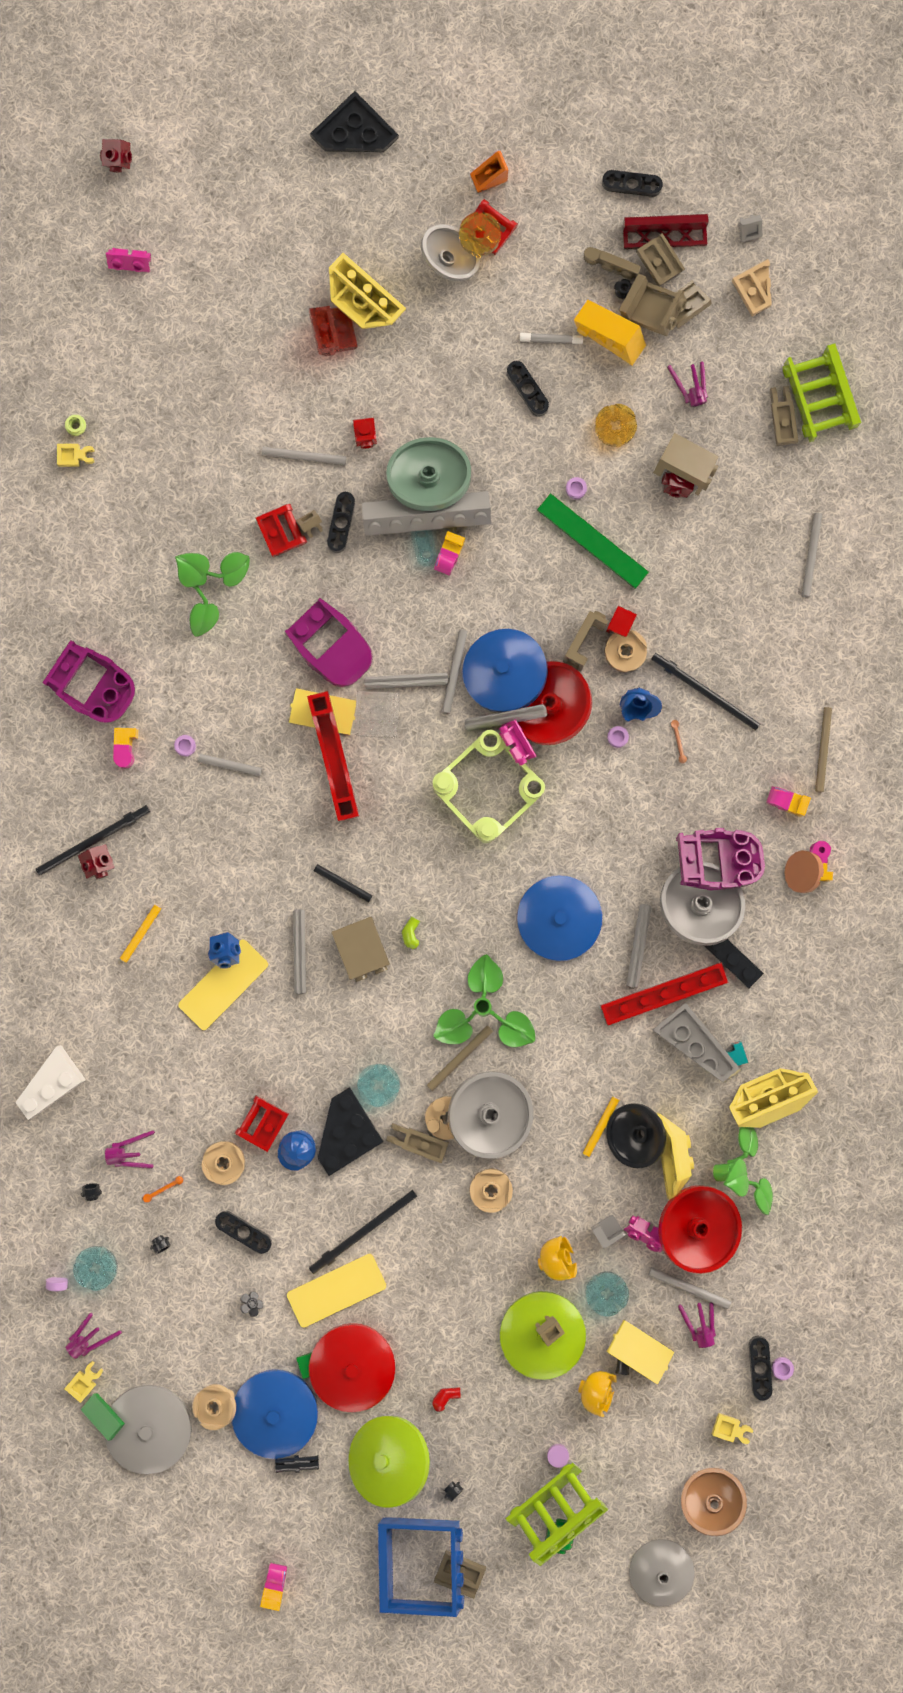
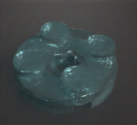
[357,1064,400,1107]
[73,1246,118,1291]
[585,1271,629,1316]

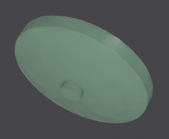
[386,437,471,511]

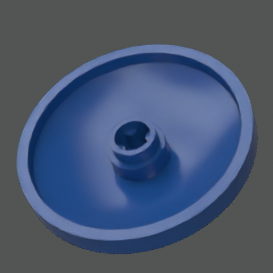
[462,629,548,713]
[517,875,602,961]
[232,1369,318,1459]

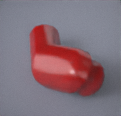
[432,1387,461,1412]

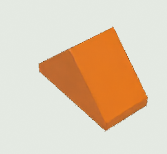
[470,151,509,193]

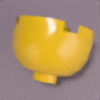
[538,1236,577,1281]
[578,1371,617,1417]

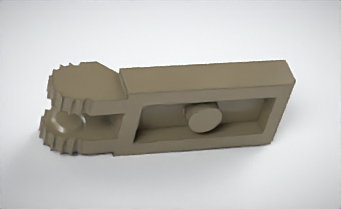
[583,247,641,280]
[770,386,799,446]
[386,1123,449,1163]

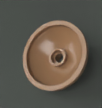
[681,1468,747,1536]

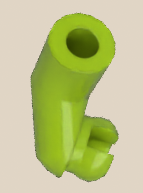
[402,916,420,949]

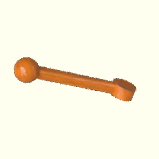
[143,1176,183,1203]

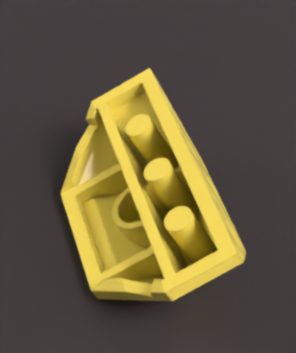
[329,253,406,329]
[729,1068,818,1128]
[656,1113,694,1200]

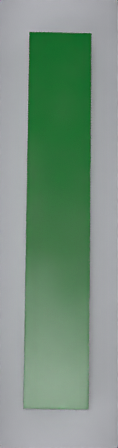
[537,493,649,589]

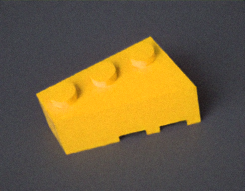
[574,300,646,366]

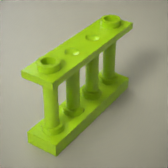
[782,343,862,443]
[505,1463,608,1566]

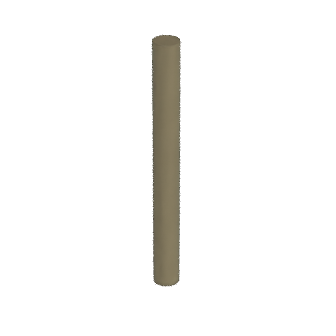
[815,707,832,792]
[427,1025,493,1091]

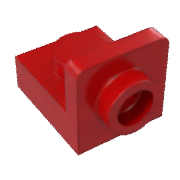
[353,418,377,449]

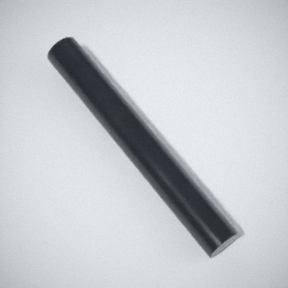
[314,864,373,903]

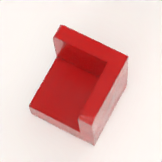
[606,606,637,637]

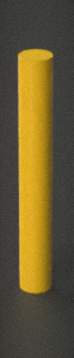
[120,904,161,963]
[582,1096,620,1157]

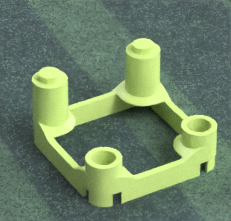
[433,730,545,843]

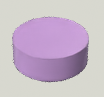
[566,477,587,499]
[607,726,629,748]
[174,735,196,757]
[46,1277,68,1291]
[771,1357,794,1380]
[547,1444,569,1468]

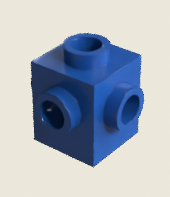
[208,932,241,969]

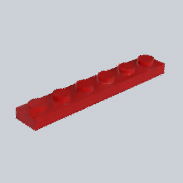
[600,962,729,1026]

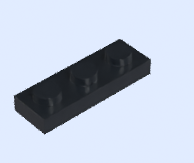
[703,939,764,989]

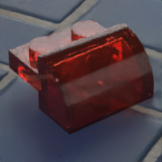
[308,306,358,356]

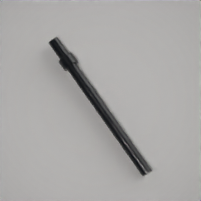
[651,652,760,731]
[35,805,151,876]
[309,1190,418,1274]

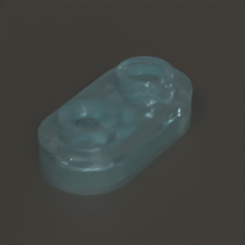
[411,530,437,567]

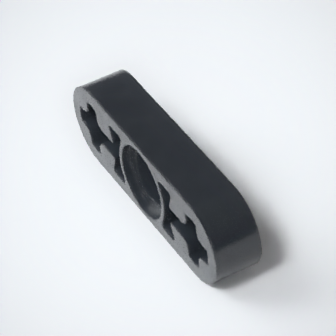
[602,170,663,197]
[507,361,549,417]
[327,491,355,553]
[215,1211,272,1254]
[748,1335,773,1401]

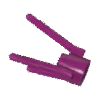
[667,361,708,407]
[105,1130,155,1169]
[678,1302,716,1348]
[65,1313,122,1359]

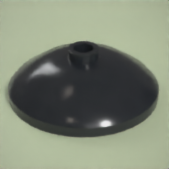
[606,1103,666,1169]

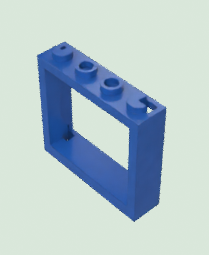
[378,1517,464,1617]

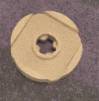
[604,630,647,673]
[425,1096,454,1140]
[202,1141,245,1185]
[470,1168,513,1213]
[193,1384,236,1430]

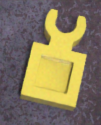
[57,444,95,467]
[65,1361,103,1403]
[712,1413,753,1444]

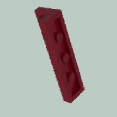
[623,214,709,249]

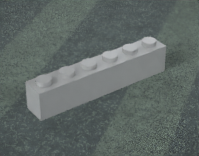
[362,491,491,536]

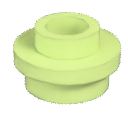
[65,415,86,436]

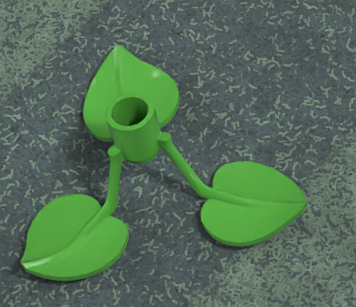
[175,552,250,637]
[434,954,535,1047]
[713,1127,773,1215]

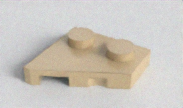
[732,259,772,317]

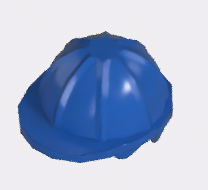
[619,687,662,722]
[278,1130,316,1171]

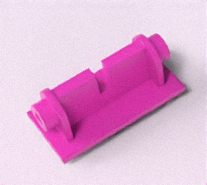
[106,248,151,272]
[499,719,537,766]
[624,1215,663,1252]

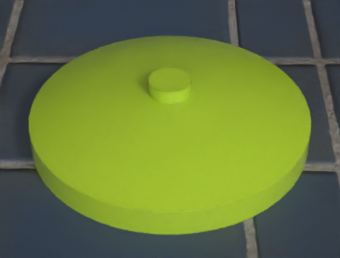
[500,1291,586,1380]
[348,1416,430,1508]

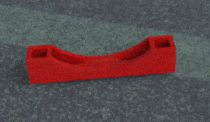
[307,691,360,822]

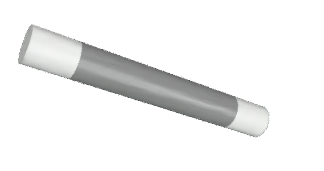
[520,333,583,344]

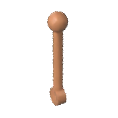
[671,720,687,763]

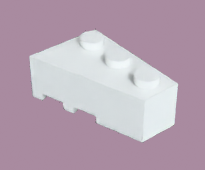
[16,1045,85,1120]

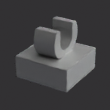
[740,215,762,242]

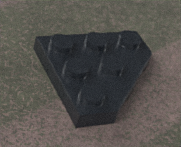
[310,91,399,152]
[318,1087,384,1176]

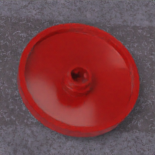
[517,661,592,745]
[658,1185,742,1274]
[309,1323,395,1412]

